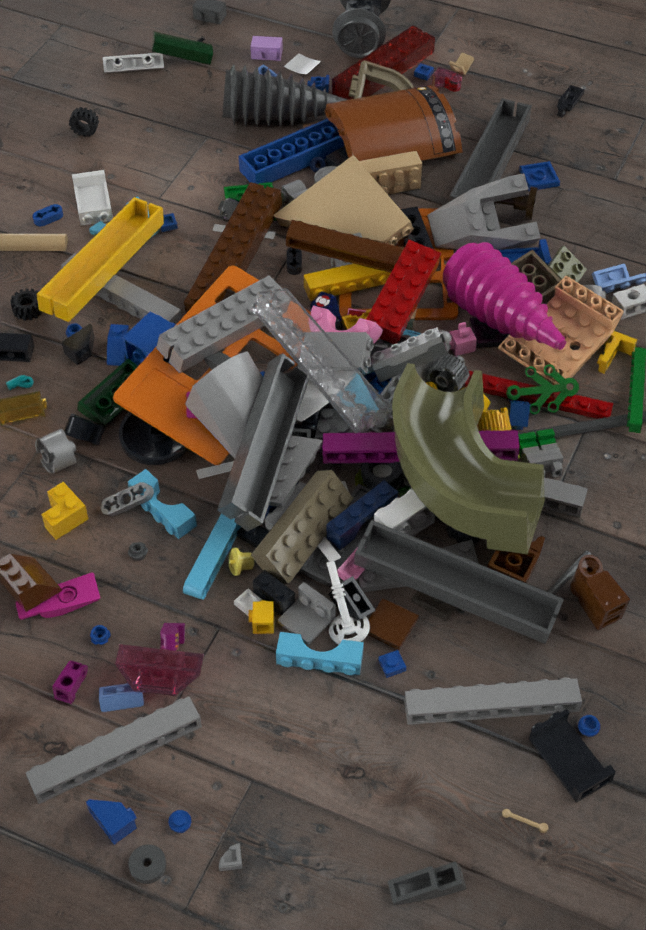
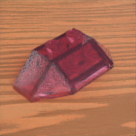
[115,644,204,696]

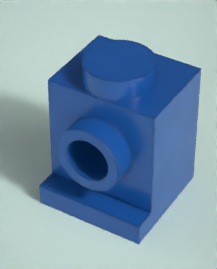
[307,75,329,93]

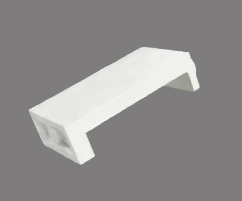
[72,170,113,226]

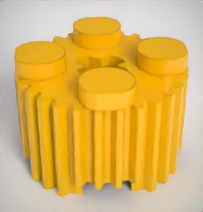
[477,407,511,431]

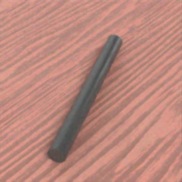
[547,550,591,595]

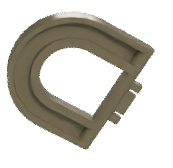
[349,60,414,99]

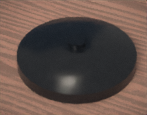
[119,412,188,465]

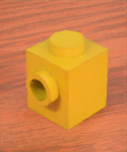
[249,600,274,634]

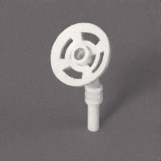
[327,561,370,645]

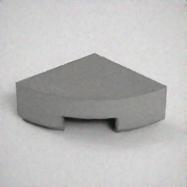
[219,843,242,871]

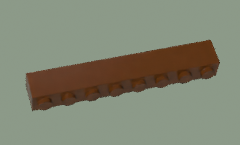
[286,220,404,273]

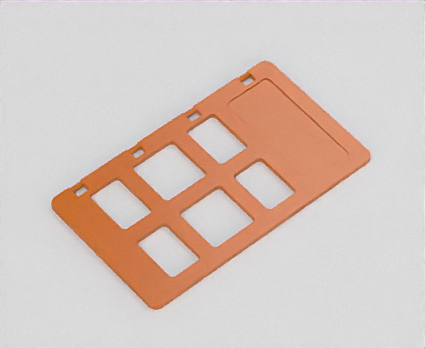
[113,265,313,465]

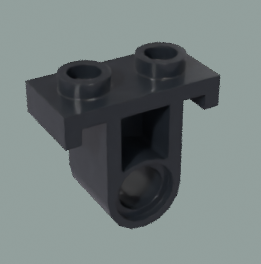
[64,413,106,445]

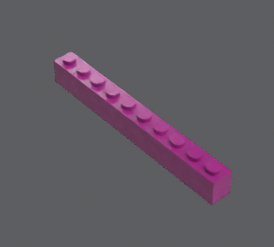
[323,430,519,464]

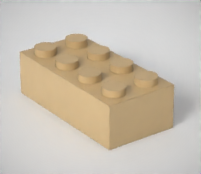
[359,151,422,194]

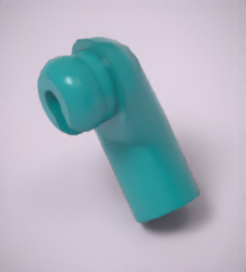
[6,375,34,390]

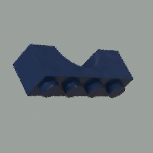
[326,480,398,550]

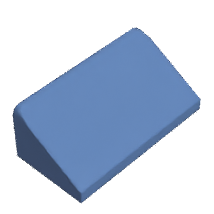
[99,681,144,712]

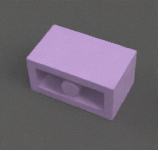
[251,36,283,61]

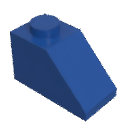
[107,324,129,366]
[509,400,530,430]
[86,799,137,845]

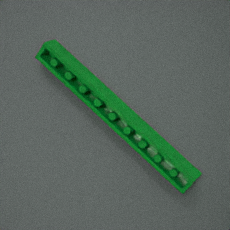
[627,347,646,433]

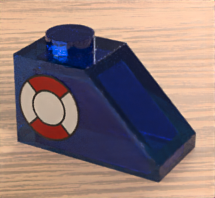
[310,291,342,323]

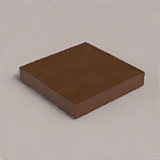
[368,598,419,650]

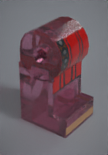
[432,67,462,92]

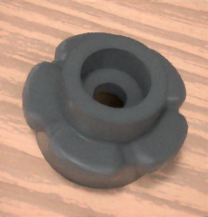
[128,542,148,561]

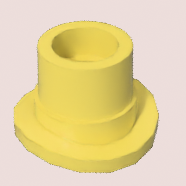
[228,548,254,576]

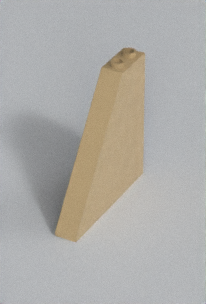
[274,155,414,246]

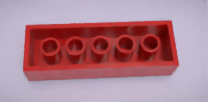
[366,240,441,344]

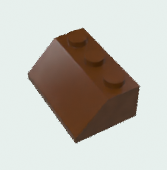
[0,554,62,612]

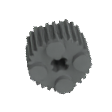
[426,354,470,392]

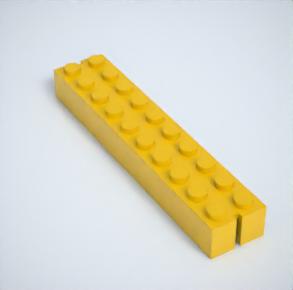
[37,197,164,322]

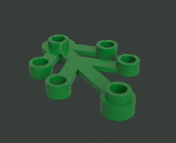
[506,364,579,415]

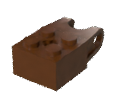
[487,536,545,584]

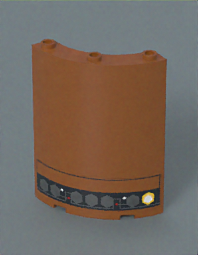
[325,85,463,161]

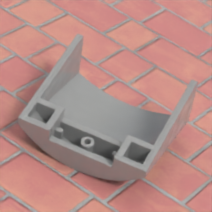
[185,351,263,459]

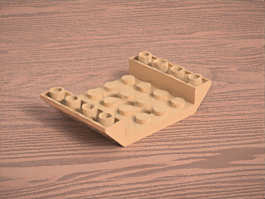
[498,276,624,385]

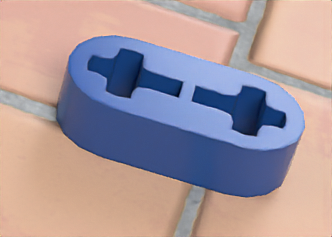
[32,204,63,227]

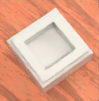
[234,588,262,617]

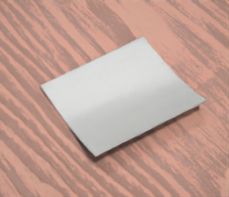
[284,53,321,74]

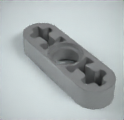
[101,482,154,516]

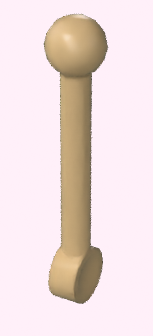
[502,809,548,833]

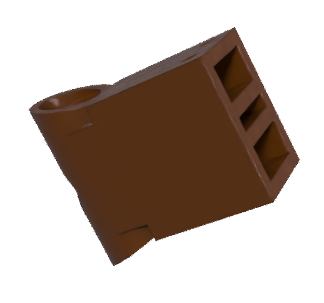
[570,555,630,631]

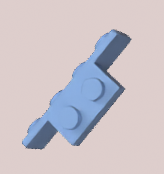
[592,264,646,293]

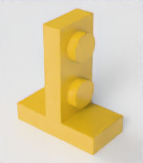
[597,331,637,374]

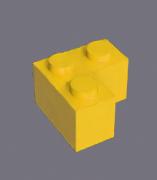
[41,482,89,540]

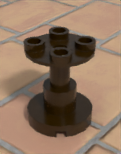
[494,186,537,220]

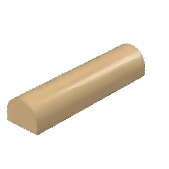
[0,233,68,251]

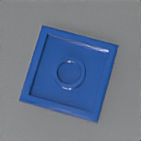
[519,161,560,191]

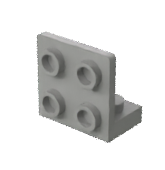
[278,582,336,645]

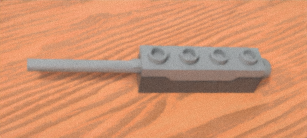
[360,327,451,382]

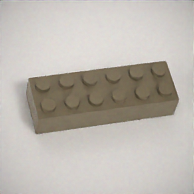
[251,470,353,584]

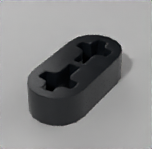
[287,247,302,275]

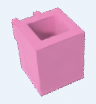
[450,322,477,356]

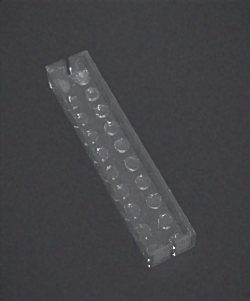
[251,288,392,433]

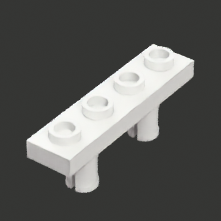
[103,53,164,73]

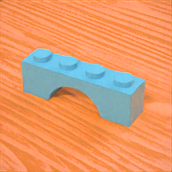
[128,469,197,539]
[276,632,364,675]

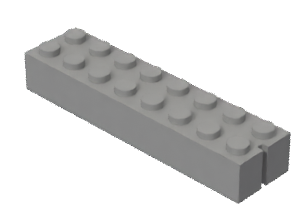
[156,275,292,373]

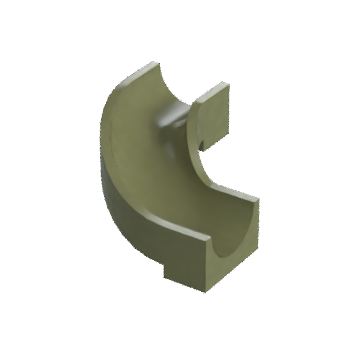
[392,363,545,554]

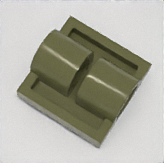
[548,245,587,282]

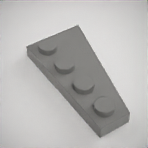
[269,435,323,507]

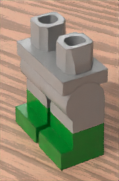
[518,428,563,477]

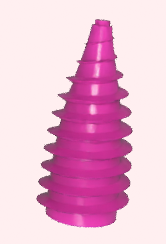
[442,242,566,350]

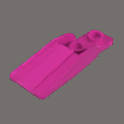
[15,573,101,620]

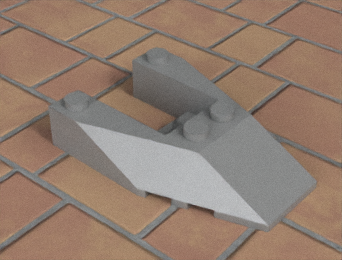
[427,173,541,250]

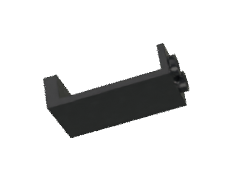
[529,709,616,803]

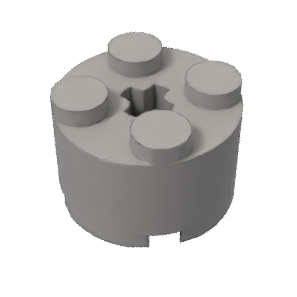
[35,429,77,474]

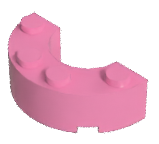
[310,306,383,344]

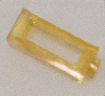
[0,391,48,426]

